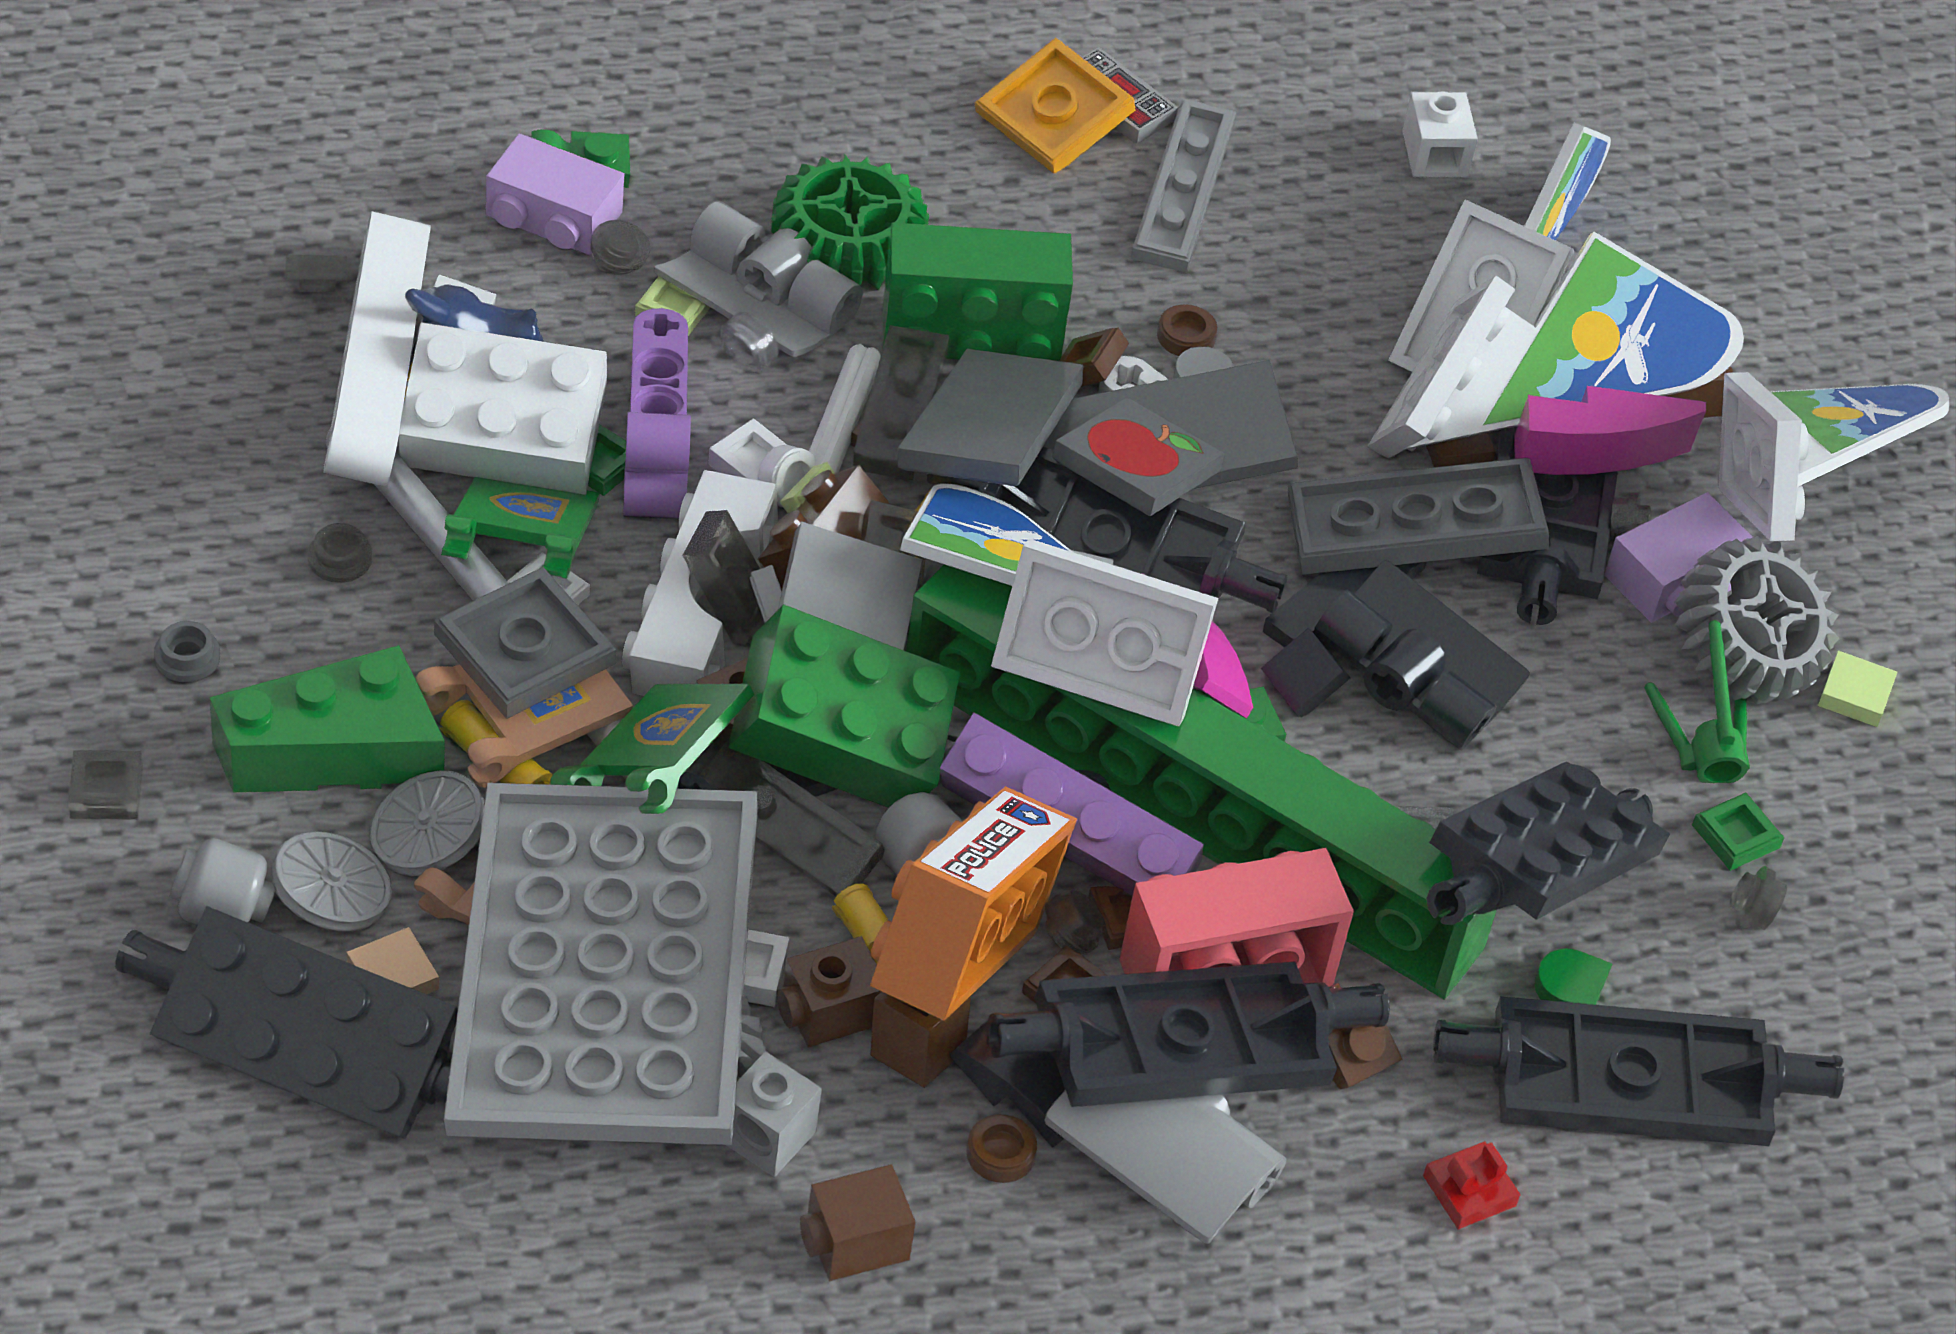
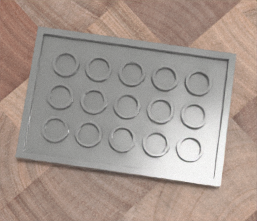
[444,783,757,1145]

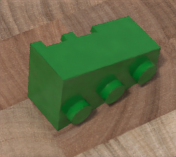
[209,645,445,793]

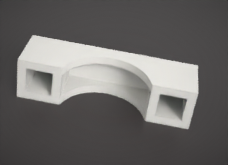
[622,470,778,696]

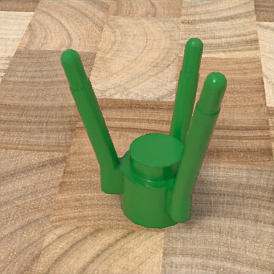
[1644,620,1750,783]

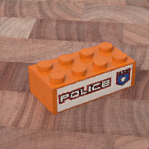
[870,786,1077,1021]

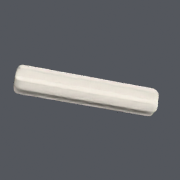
[809,344,881,473]

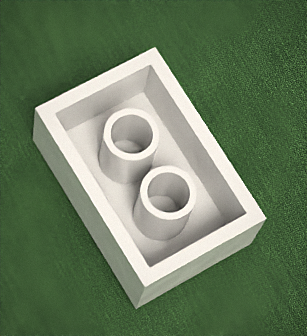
[398,322,607,495]

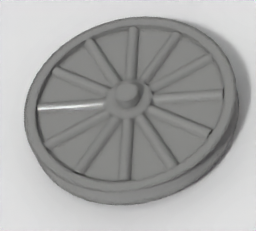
[370,771,485,876]
[271,832,392,931]

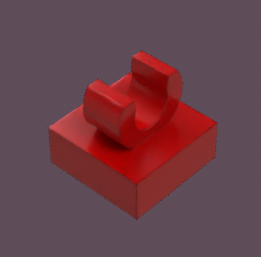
[1423,1141,1521,1229]

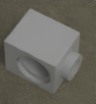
[726,1051,822,1177]

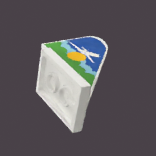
[1388,122,1611,372]
[1368,232,1744,458]
[1718,372,1949,541]
[900,484,1218,726]

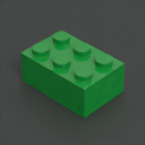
[882,223,1073,361]
[728,604,960,808]

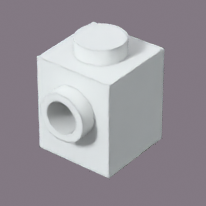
[1402,92,1478,177]

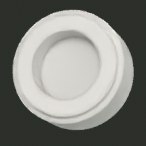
[758,445,818,508]

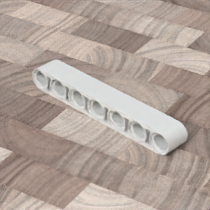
[323,211,431,487]

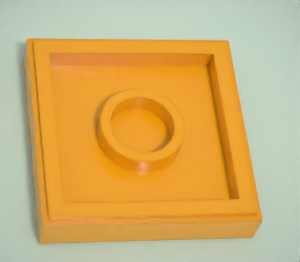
[975,38,1135,174]

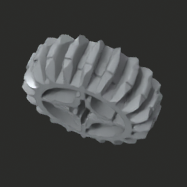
[1674,536,1840,705]

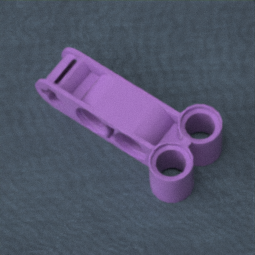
[623,308,691,518]

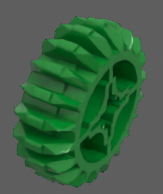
[771,153,929,291]

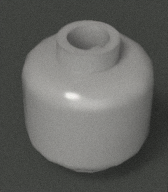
[874,792,963,875]
[169,838,275,925]

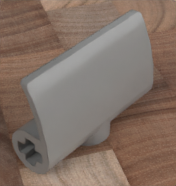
[654,201,863,357]
[1045,1090,1287,1244]

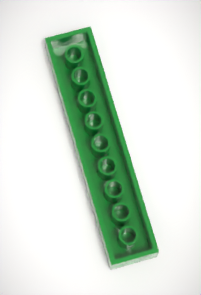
[906,564,1497,1000]

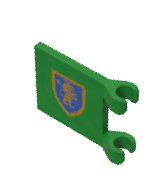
[441,477,600,579]
[550,684,755,814]

